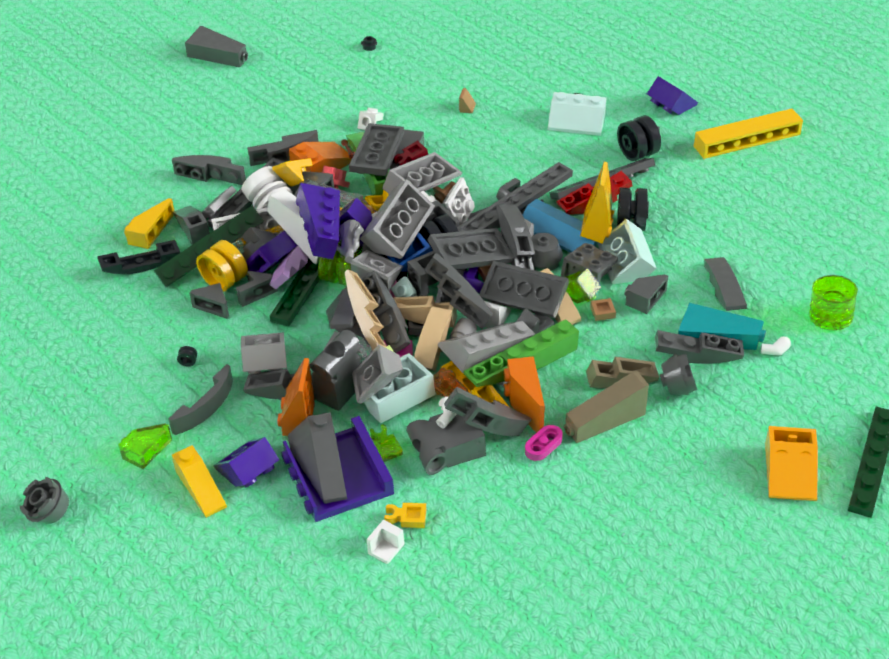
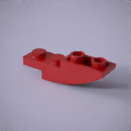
[557,171,633,215]

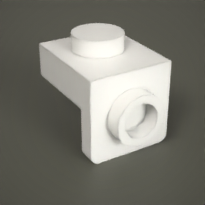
[358,108,383,130]

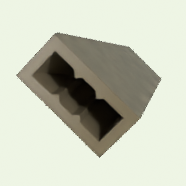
[564,370,649,443]

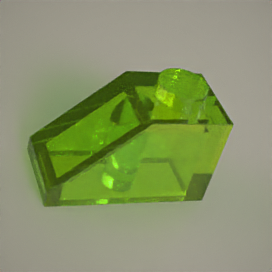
[565,268,602,304]
[118,423,172,469]

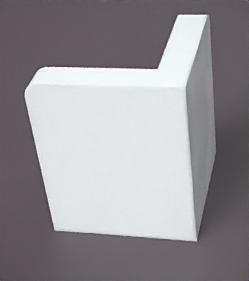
[367,520,404,564]

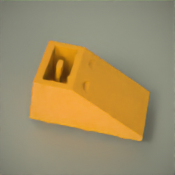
[765,426,818,501]

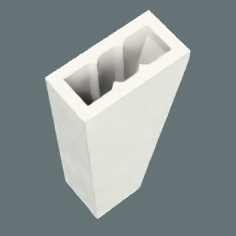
[267,188,326,264]

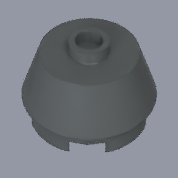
[531,233,563,271]
[660,353,697,395]
[20,477,69,524]

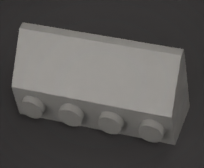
[382,152,462,194]
[360,179,435,258]
[438,321,535,373]

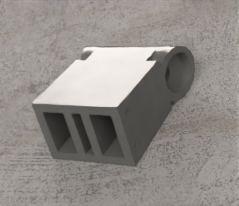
[310,330,361,411]
[406,413,486,475]

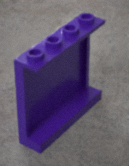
[281,416,394,522]

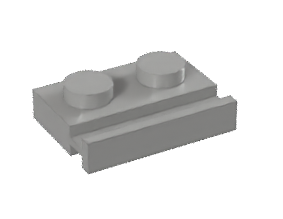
[201,186,236,219]

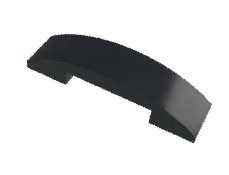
[97,240,180,274]

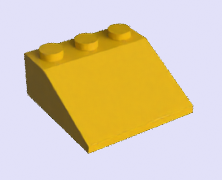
[580,162,614,244]

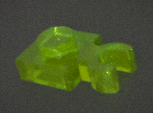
[370,424,403,462]

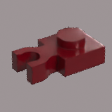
[393,140,428,166]

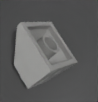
[352,345,403,404]

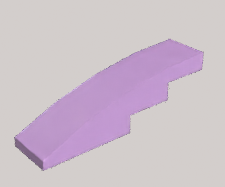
[270,246,308,289]

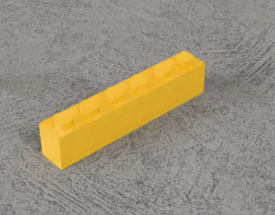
[694,108,803,159]

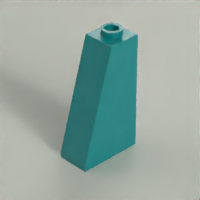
[678,303,766,350]

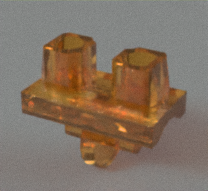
[433,367,468,397]

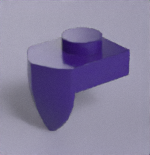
[463,267,484,294]

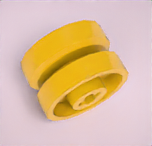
[196,240,248,292]

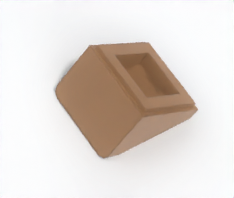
[459,88,476,113]

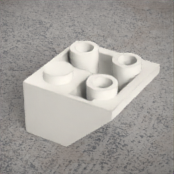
[442,177,475,225]

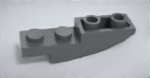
[247,130,319,166]
[172,155,246,185]
[497,205,535,270]
[361,270,411,353]
[655,330,744,364]
[444,387,531,436]

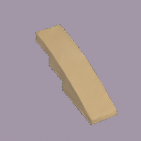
[345,269,387,350]

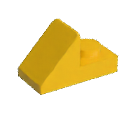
[272,158,313,186]

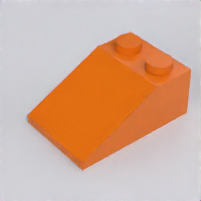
[289,142,353,173]
[503,357,545,433]
[277,358,315,436]

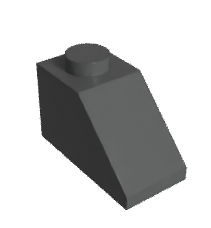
[624,274,668,314]

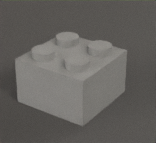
[241,332,287,374]

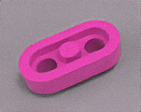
[525,425,563,461]

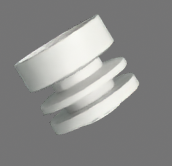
[241,166,293,209]

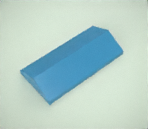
[523,199,598,253]

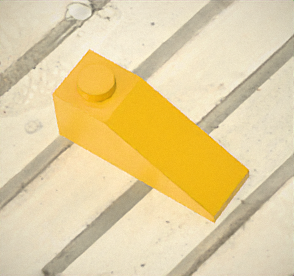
[124,198,174,249]
[172,445,227,518]

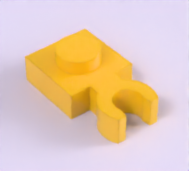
[384,503,427,528]

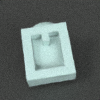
[391,277,417,297]

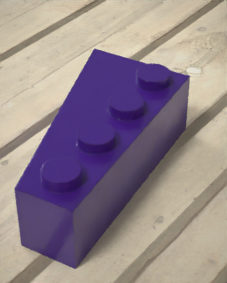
[296,183,340,259]

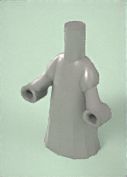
[336,220,364,263]

